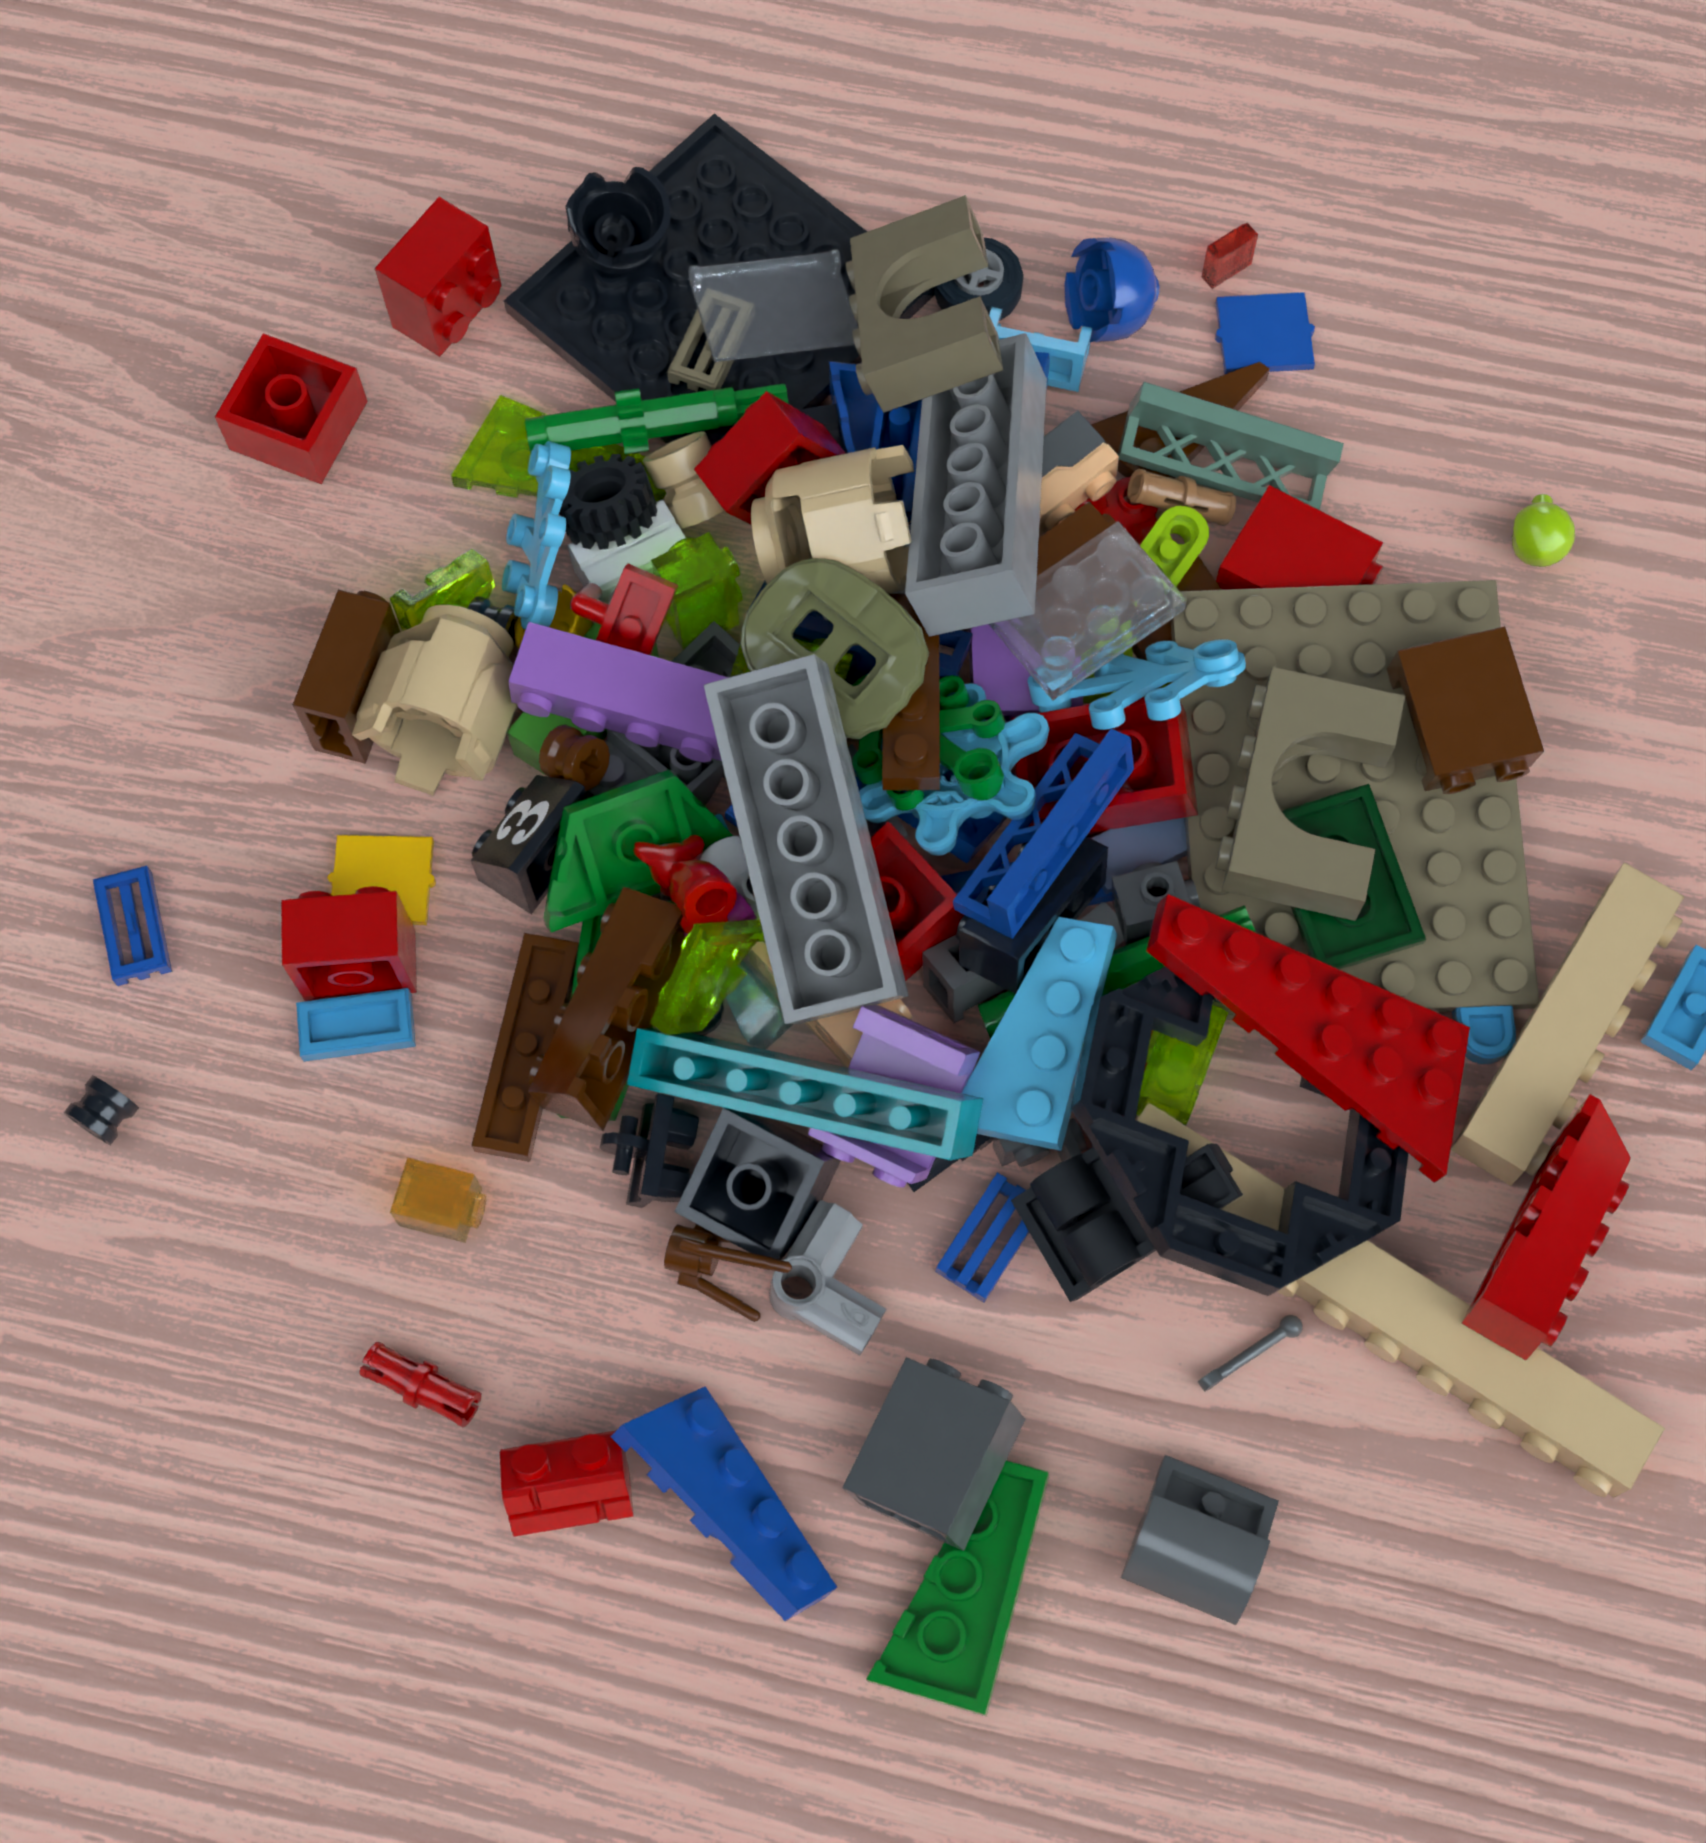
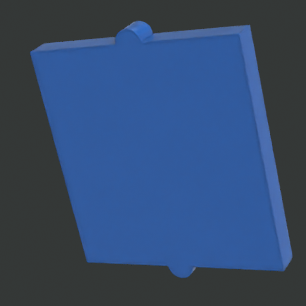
[1215,292,1315,374]

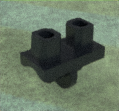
[600,1093,699,1208]

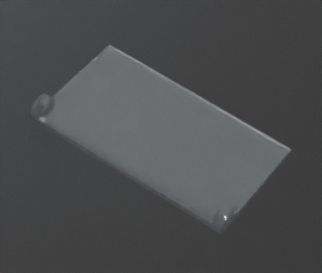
[688,250,858,362]

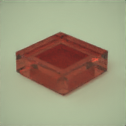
[1201,222,1259,289]

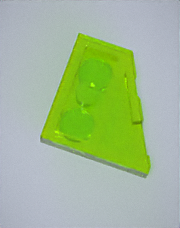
[390,549,495,631]

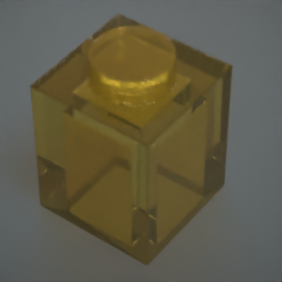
[390,1157,487,1243]

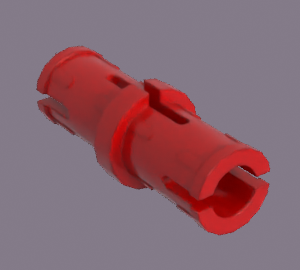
[359,1341,482,1428]

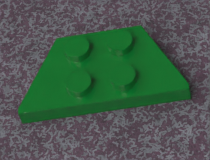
[543,770,733,933]

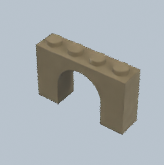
[846,195,1003,413]
[1215,667,1405,921]

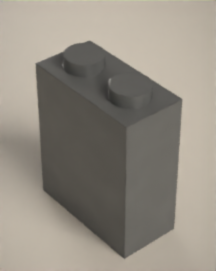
[842,1357,1026,1551]

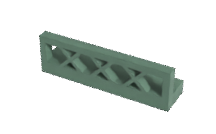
[1118,382,1344,510]

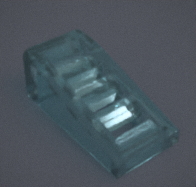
[708,943,793,1050]

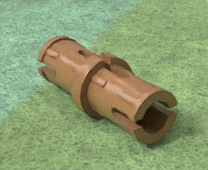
[1127,469,1236,526]

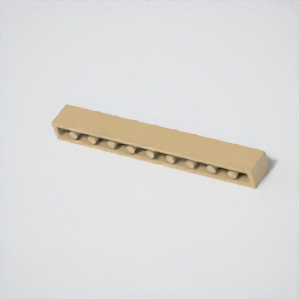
[1137,1103,1665,1498]

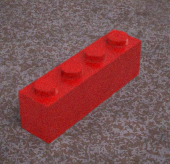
[1461,1094,1631,1361]

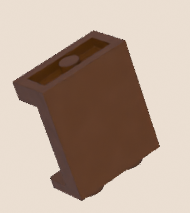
[1387,626,1544,794]

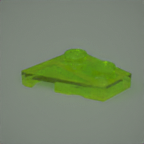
[650,919,766,1035]

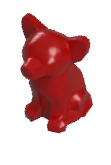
[633,835,737,934]

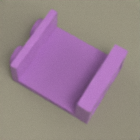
[808,1005,980,1187]

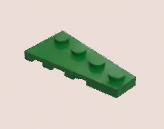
[866,1461,1049,1717]

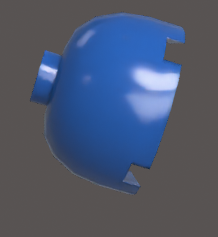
[1065,237,1159,342]

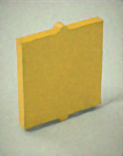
[327,835,436,925]

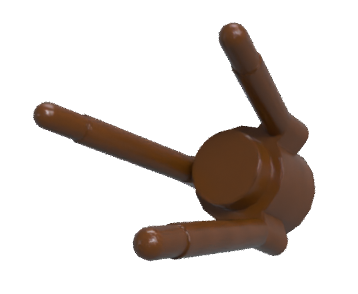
[664,1224,792,1322]

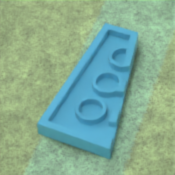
[962,917,1118,1151]

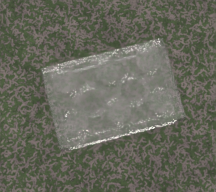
[989,521,1187,701]

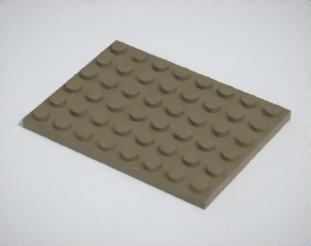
[1169,580,1539,1021]

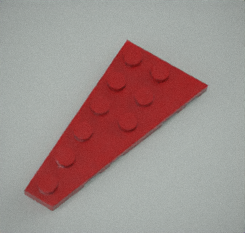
[1146,894,1470,1183]

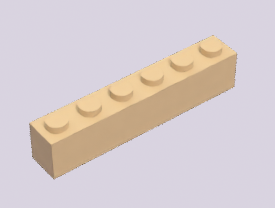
[1451,862,1685,1186]

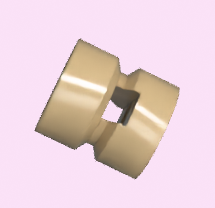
[643,431,724,529]

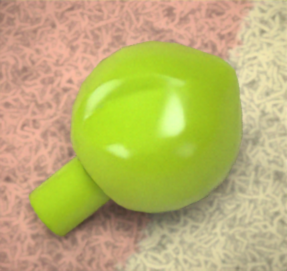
[1512,494,1575,567]

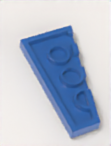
[610,1386,838,1621]

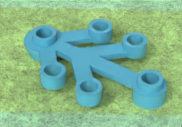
[502,441,571,629]
[1027,639,1246,730]

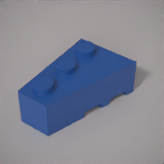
[829,361,922,531]

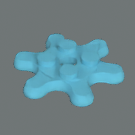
[859,683,1049,856]

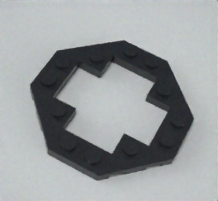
[1071,967,1409,1296]

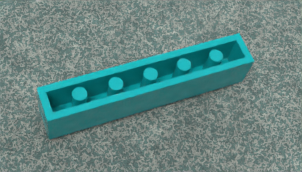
[627,1027,983,1160]

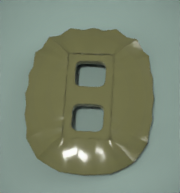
[740,558,930,740]

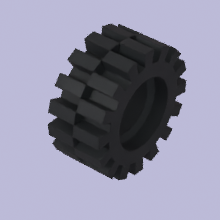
[559,454,657,550]

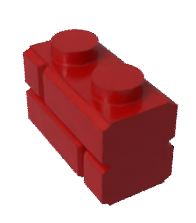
[499,1430,634,1537]

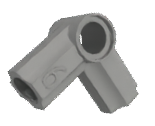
[769,1200,886,1356]

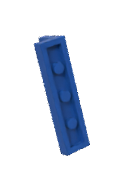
[953,728,1134,939]

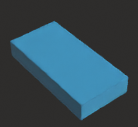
[296,988,416,1062]

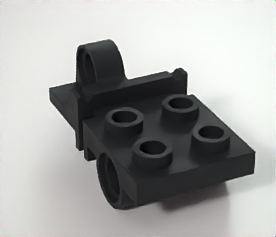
[1011,1143,1243,1302]

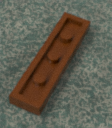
[882,593,940,790]
[471,933,579,1162]

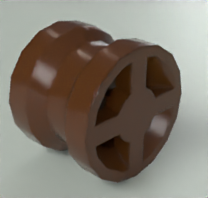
[539,724,610,791]

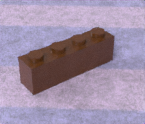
[528,887,688,1132]

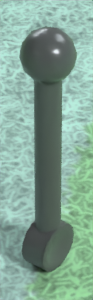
[1198,1315,1303,1392]

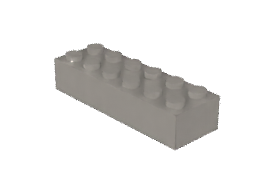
[905,333,1047,637]
[704,654,909,1024]

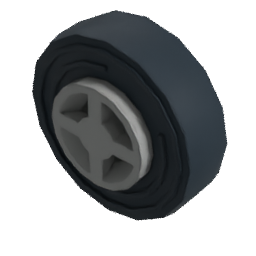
[934,237,1024,320]

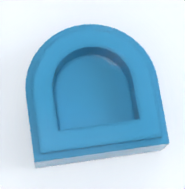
[1452,1006,1516,1064]

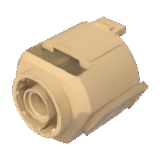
[751,445,914,594]
[352,605,518,796]

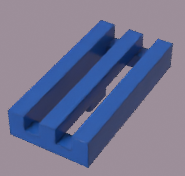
[93,866,172,986]
[935,1172,1029,1303]

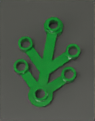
[852,674,1005,811]

